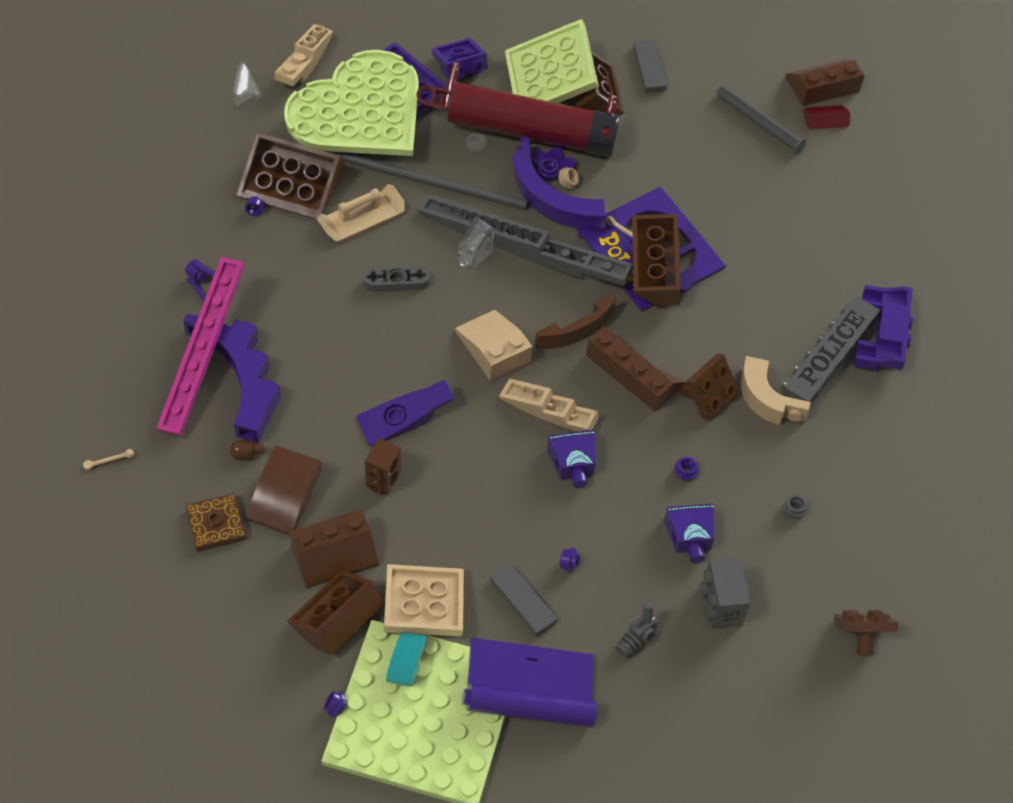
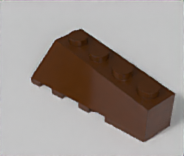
[586,326,686,412]

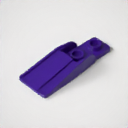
[356,380,454,446]

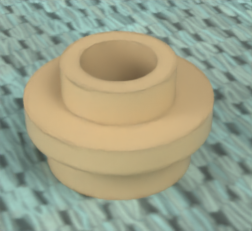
[559,167,579,189]

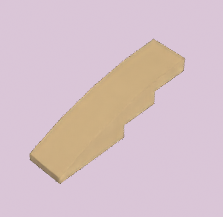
[499,379,599,432]

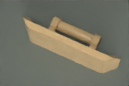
[317,184,405,243]

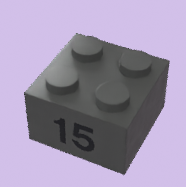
[700,557,750,629]

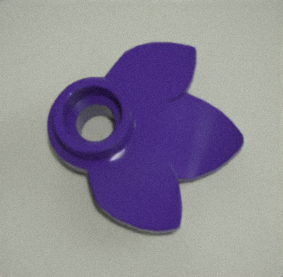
[532,146,576,179]

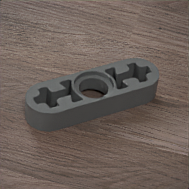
[363,267,430,292]

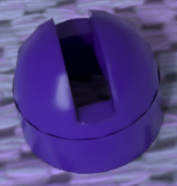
[245,196,264,216]

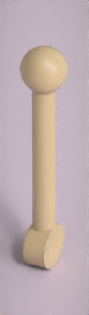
[606,216,633,238]
[83,449,134,471]

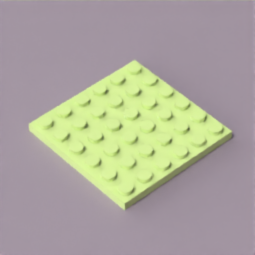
[321,620,505,803]

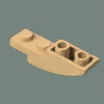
[274,24,333,86]

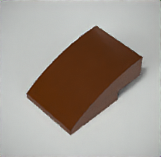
[246,445,322,535]

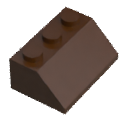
[575,51,624,115]
[785,60,865,106]
[289,509,379,589]
[288,570,385,656]

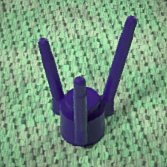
[185,259,238,301]

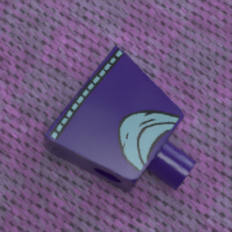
[547,430,596,488]
[664,503,714,563]

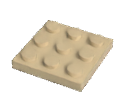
[384,564,464,637]

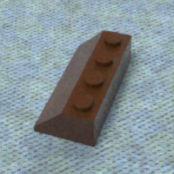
[632,214,680,306]

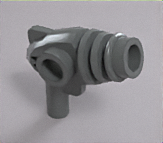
[616,601,658,658]

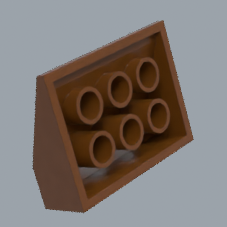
[237,132,345,219]

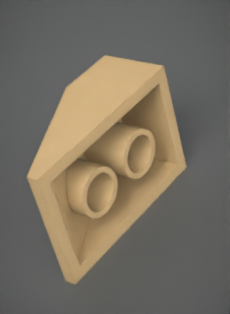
[455,310,532,381]

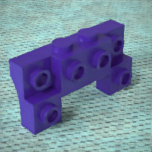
[853,285,914,371]

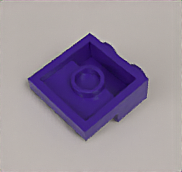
[432,38,488,79]

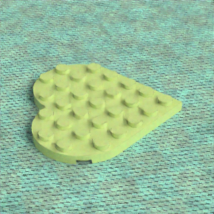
[284,50,418,156]

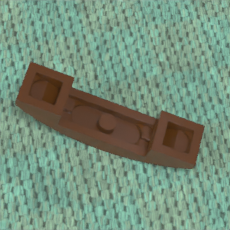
[535,294,616,349]

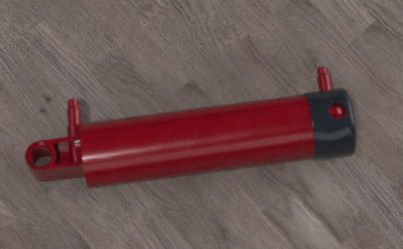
[416,62,620,158]

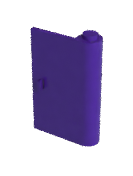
[462,638,597,727]

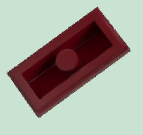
[803,105,850,129]

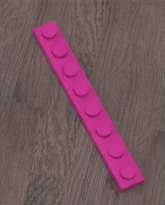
[157,257,245,437]

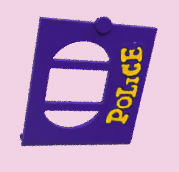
[576,187,726,312]

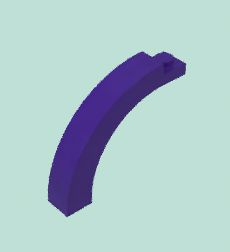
[512,137,606,231]

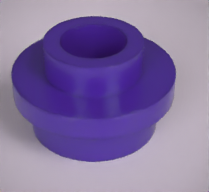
[674,457,699,480]
[560,547,580,573]
[324,691,347,717]

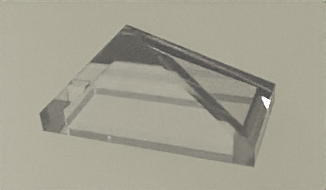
[233,62,263,109]

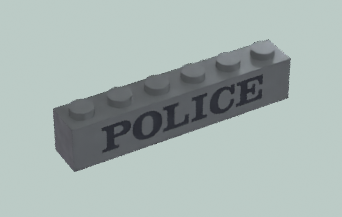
[780,296,880,406]

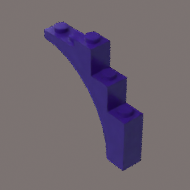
[183,313,281,444]

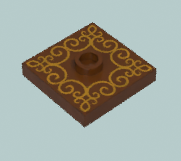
[185,493,246,552]

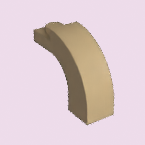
[740,356,810,425]

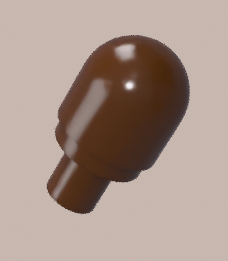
[230,440,265,460]

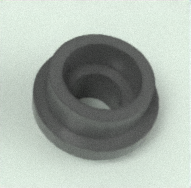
[783,494,808,519]

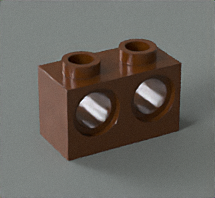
[365,438,401,496]

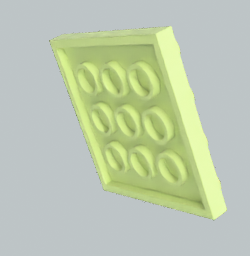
[505,19,599,103]

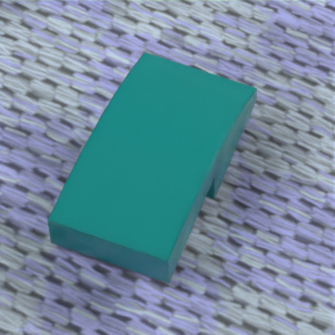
[386,632,427,687]

